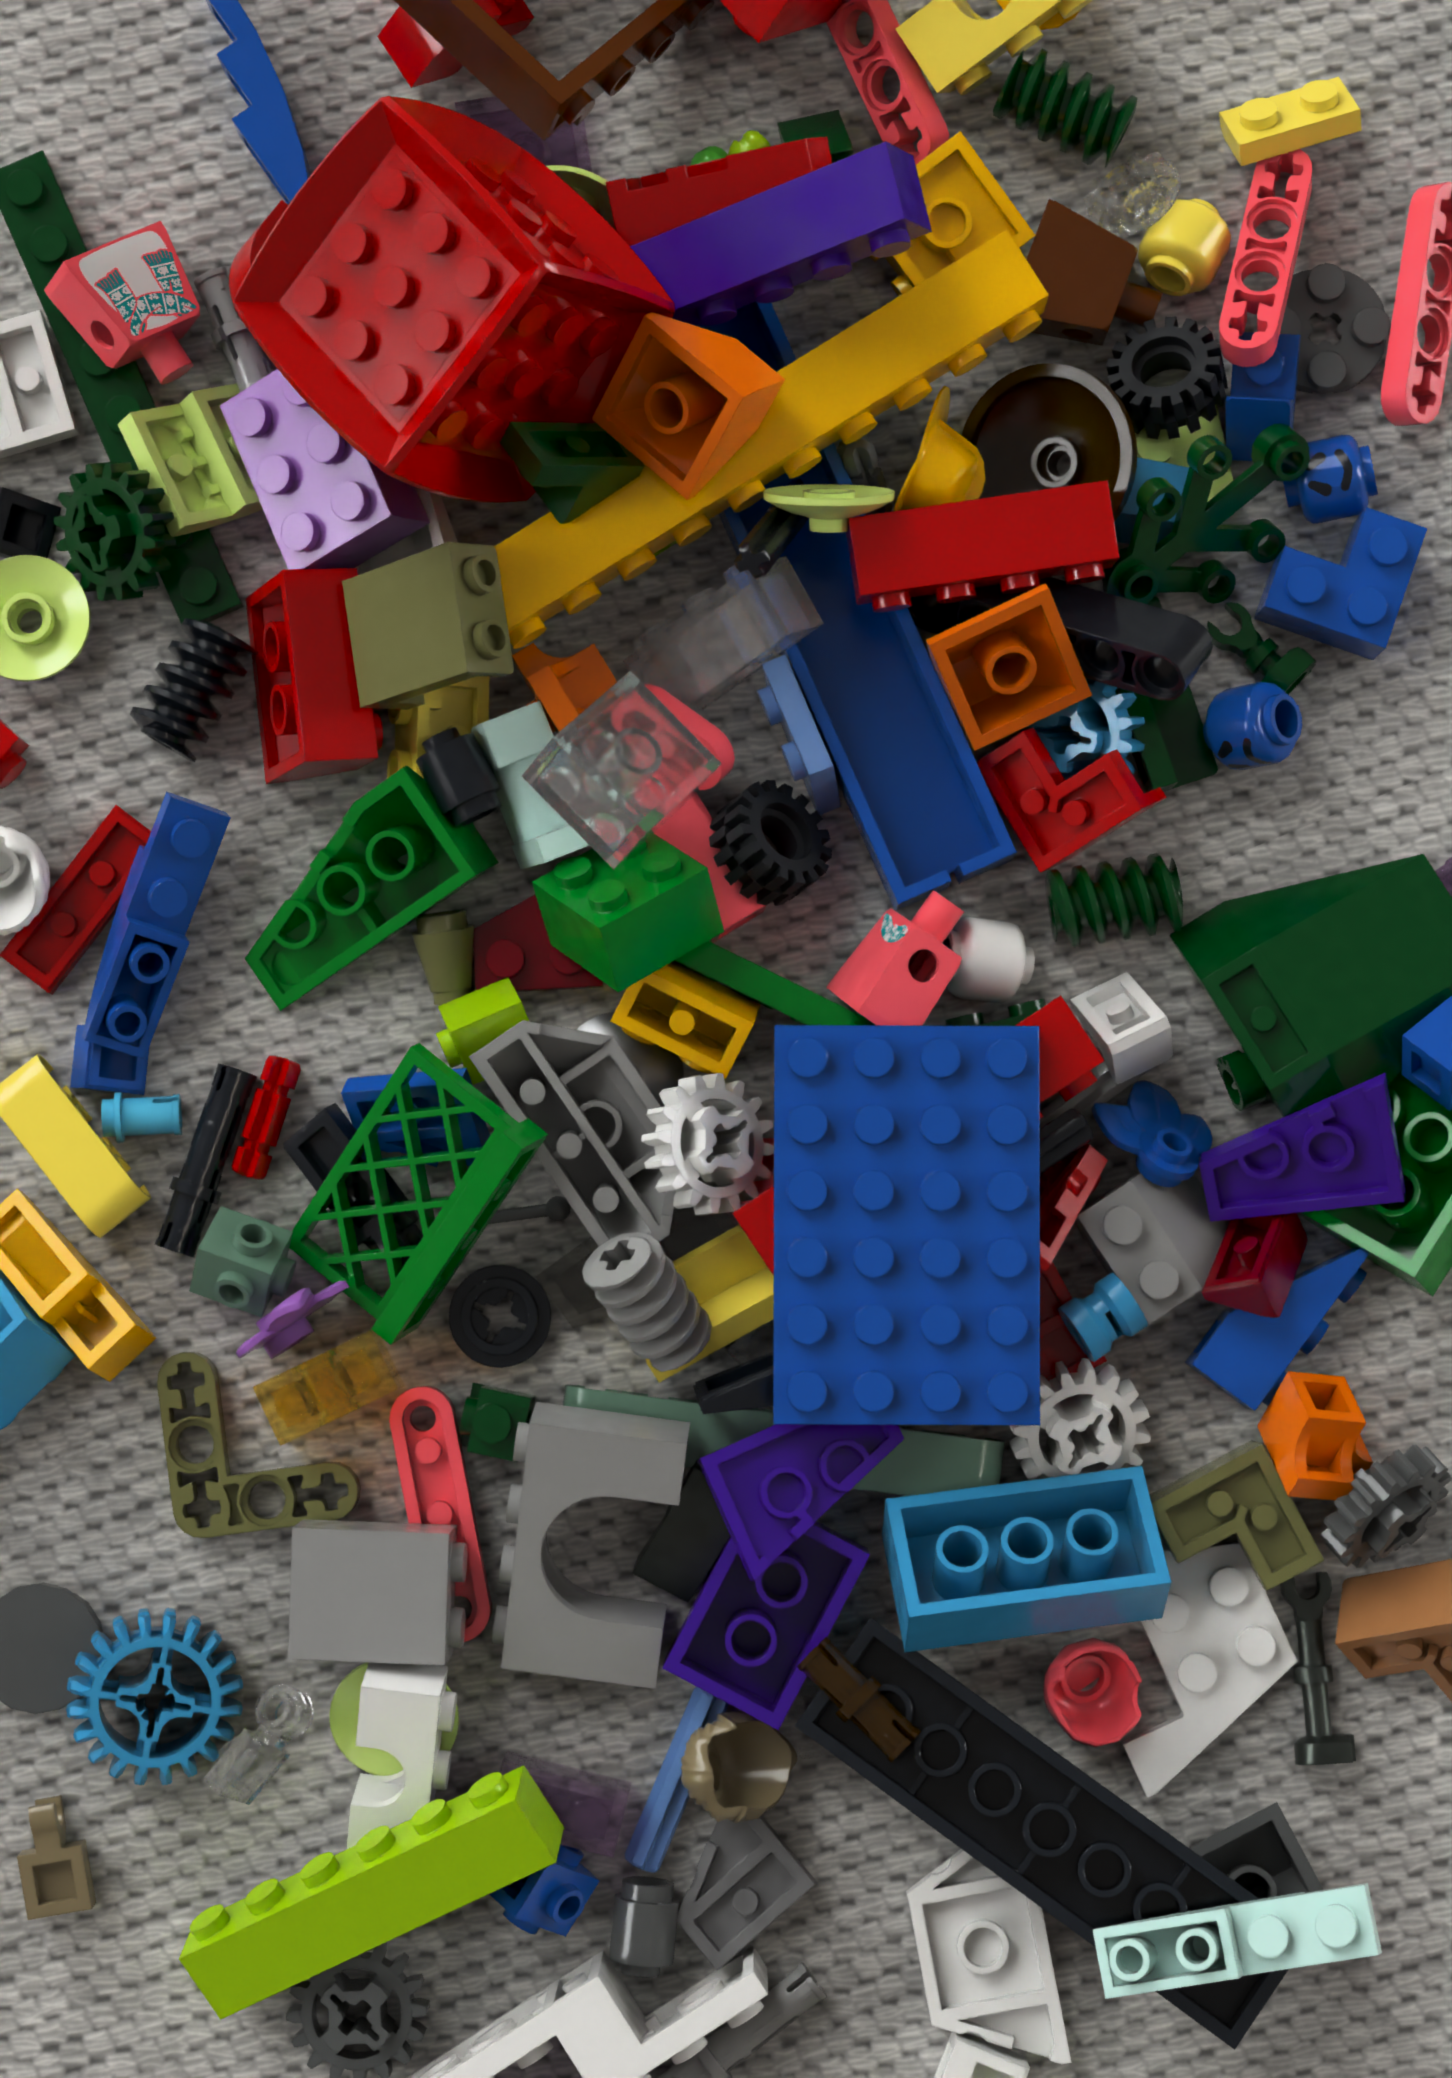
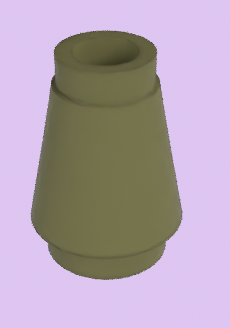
[411,910,474,1005]

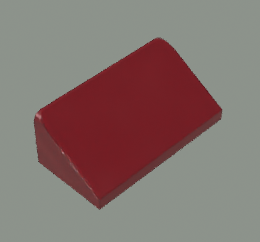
[1201,1213,1308,1318]

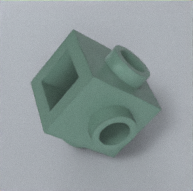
[189,1206,296,1318]

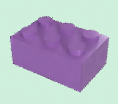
[220,369,430,569]

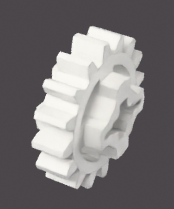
[641,1073,774,1216]
[1009,1358,1151,1480]

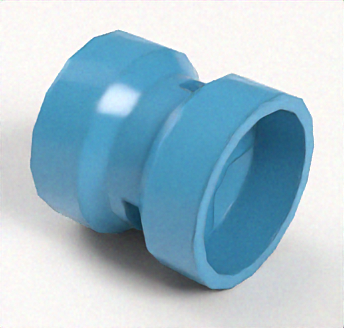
[1057,1272,1148,1362]

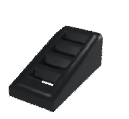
[693,1351,773,1414]

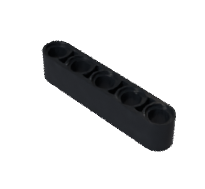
[908,577,1213,701]

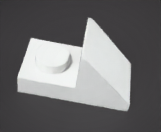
[1070,972,1173,1084]

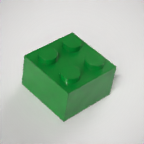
[532,823,724,992]

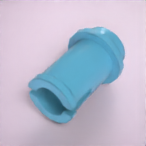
[101,1092,182,1143]

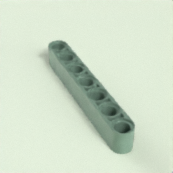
[563,1385,1005,1496]

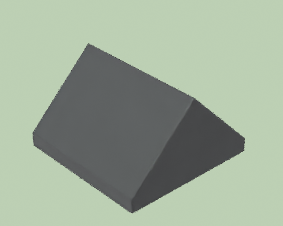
[1189,1802,1323,1899]

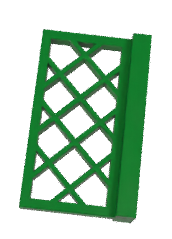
[289,1043,548,1345]

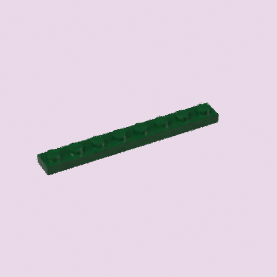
[0,150,244,624]

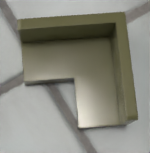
[1149,1440,1324,1591]

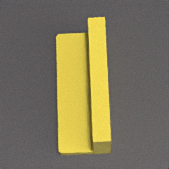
[646,1224,774,1382]

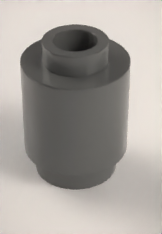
[609,1876,679,1978]

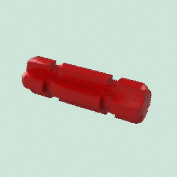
[231,1055,301,1180]

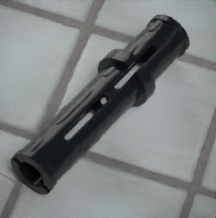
[154,1063,257,1258]

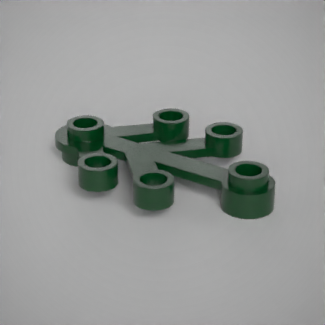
[1102,423,1310,604]

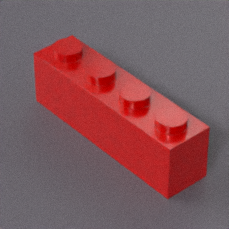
[846,480,1120,613]

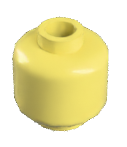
[1138,199,1231,296]

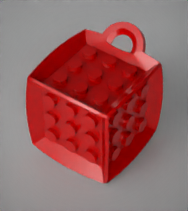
[234,96,675,503]

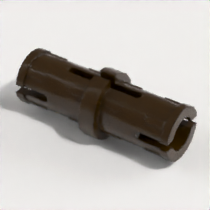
[797,1637,921,1762]

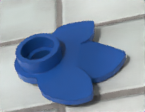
[1092,1080,1213,1187]

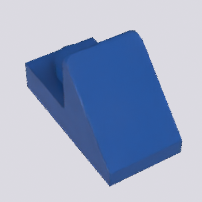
[1226,332,1301,461]

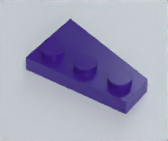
[1199,1073,1406,1222]
[697,1424,904,1581]

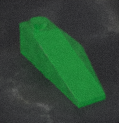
[245,766,499,1011]

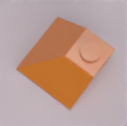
[592,312,785,500]
[926,583,1092,751]

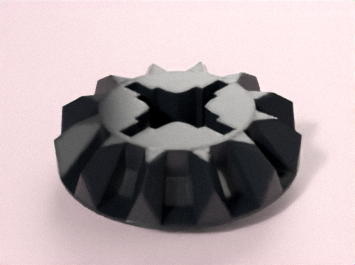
[449,1265,552,1368]

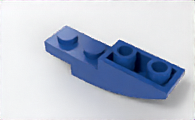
[82,791,231,1059]

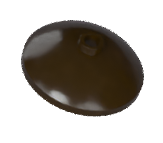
[962,363,1137,522]

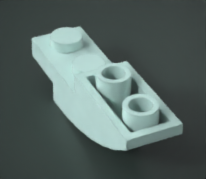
[1093,1883,1382,1999]

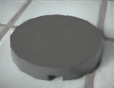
[0,1582,103,1714]

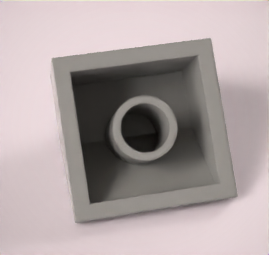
[1074,1171,1228,1325]

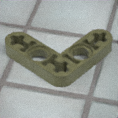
[157,1352,361,1538]

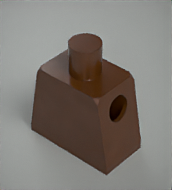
[1026,199,1163,346]

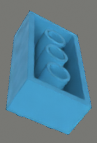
[882,1466,1171,1652]

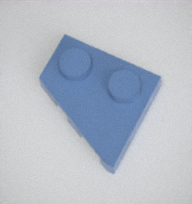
[757,654,841,815]

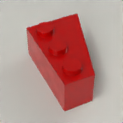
[606,136,832,246]

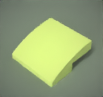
[117,383,263,537]

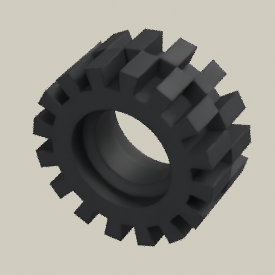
[1106,316,1228,439]
[709,780,832,906]

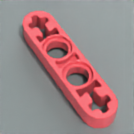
[826,0,949,165]
[1219,149,1312,367]
[1381,182,1452,426]

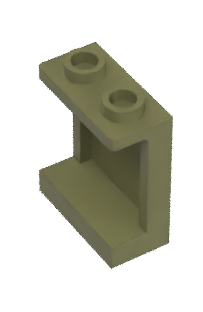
[342,542,514,710]

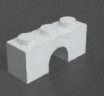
[347,1663,457,1849]

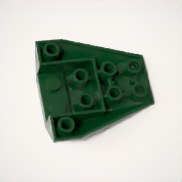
[1169,854,1452,1117]

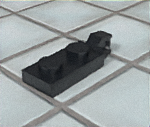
[283,1103,423,1266]

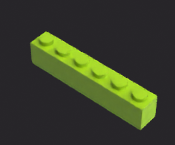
[179,1765,564,2020]

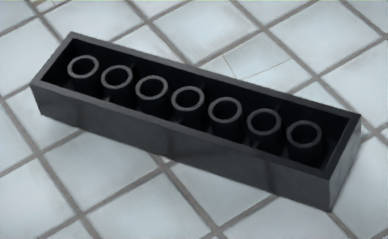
[795,1618,1289,2050]

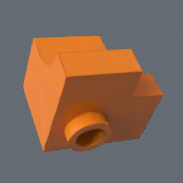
[512,642,626,745]
[1257,1371,1373,1501]

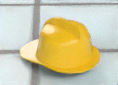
[893,386,986,511]

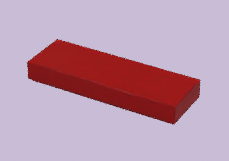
[0,805,151,995]

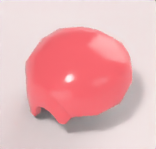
[1043,1638,1142,1747]

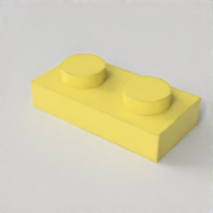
[1219,77,1362,166]

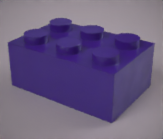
[663,1521,870,1730]

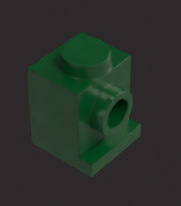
[459,1382,536,1462]

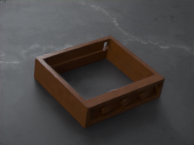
[394,0,714,141]

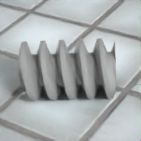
[582,1232,712,1372]

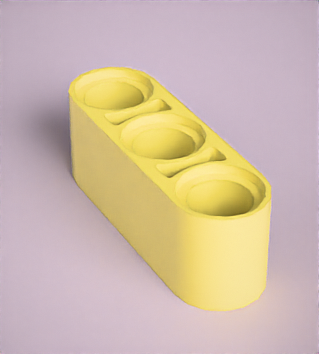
[0,1054,151,1238]

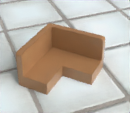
[1335,1559,1452,1702]

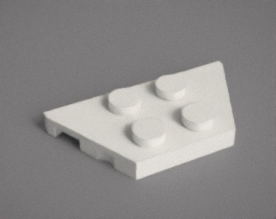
[906,1849,1072,2064]

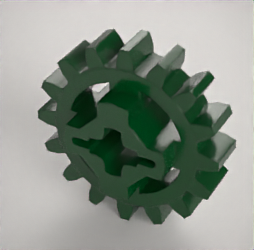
[54,461,176,601]

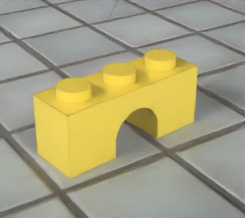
[895,0,1092,96]

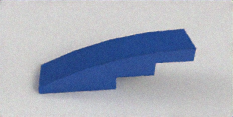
[206,0,311,205]

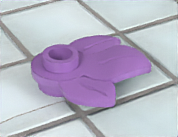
[236,1280,350,1359]

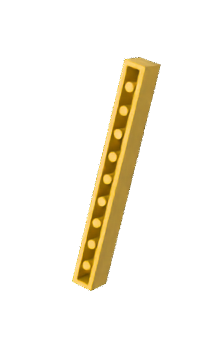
[494,230,1049,649]

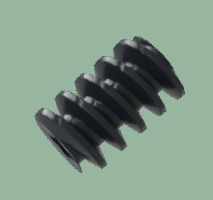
[130,618,258,762]

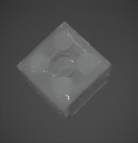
[522,671,722,870]

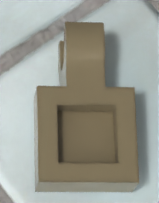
[17,1795,96,1920]

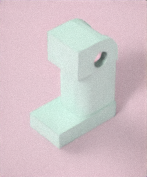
[471,701,604,869]

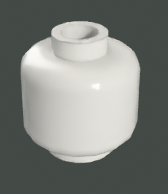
[942,916,1035,1004]

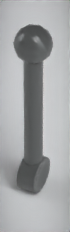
[488,1196,571,1224]

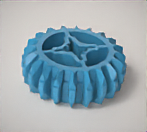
[66,1608,243,1785]

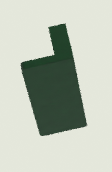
[1115,596,1218,793]

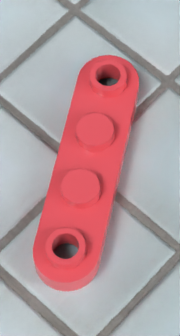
[389,1386,492,1642]

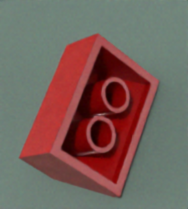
[245,568,383,784]

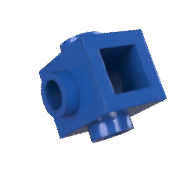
[489,1838,600,1937]

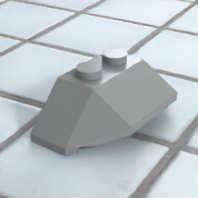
[469,1020,676,1247]

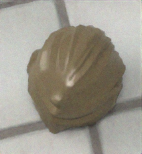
[680,1710,797,1824]

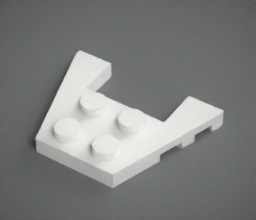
[1121,1542,1298,1798]

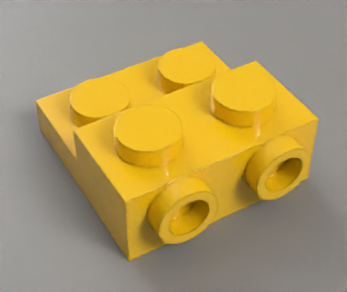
[869,131,1036,296]

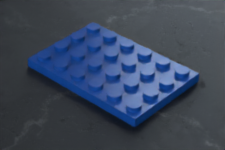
[773,1025,1040,1425]

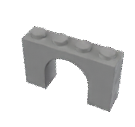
[492,1402,691,1689]

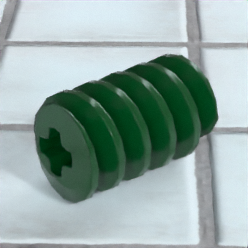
[993,48,1137,169]
[1045,853,1183,948]

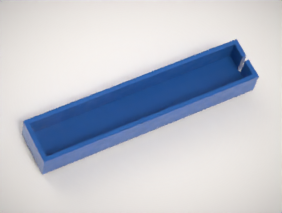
[695,301,1017,911]

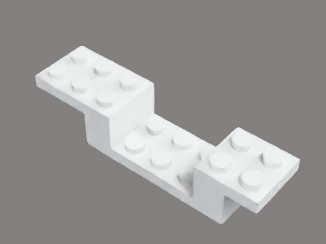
[406,1946,768,2078]

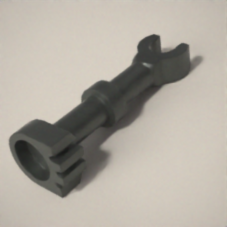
[1280,1572,1356,1765]

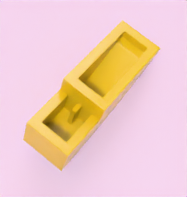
[0,1188,156,1382]

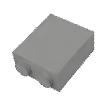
[288,1519,468,1666]

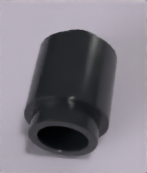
[416,727,502,828]

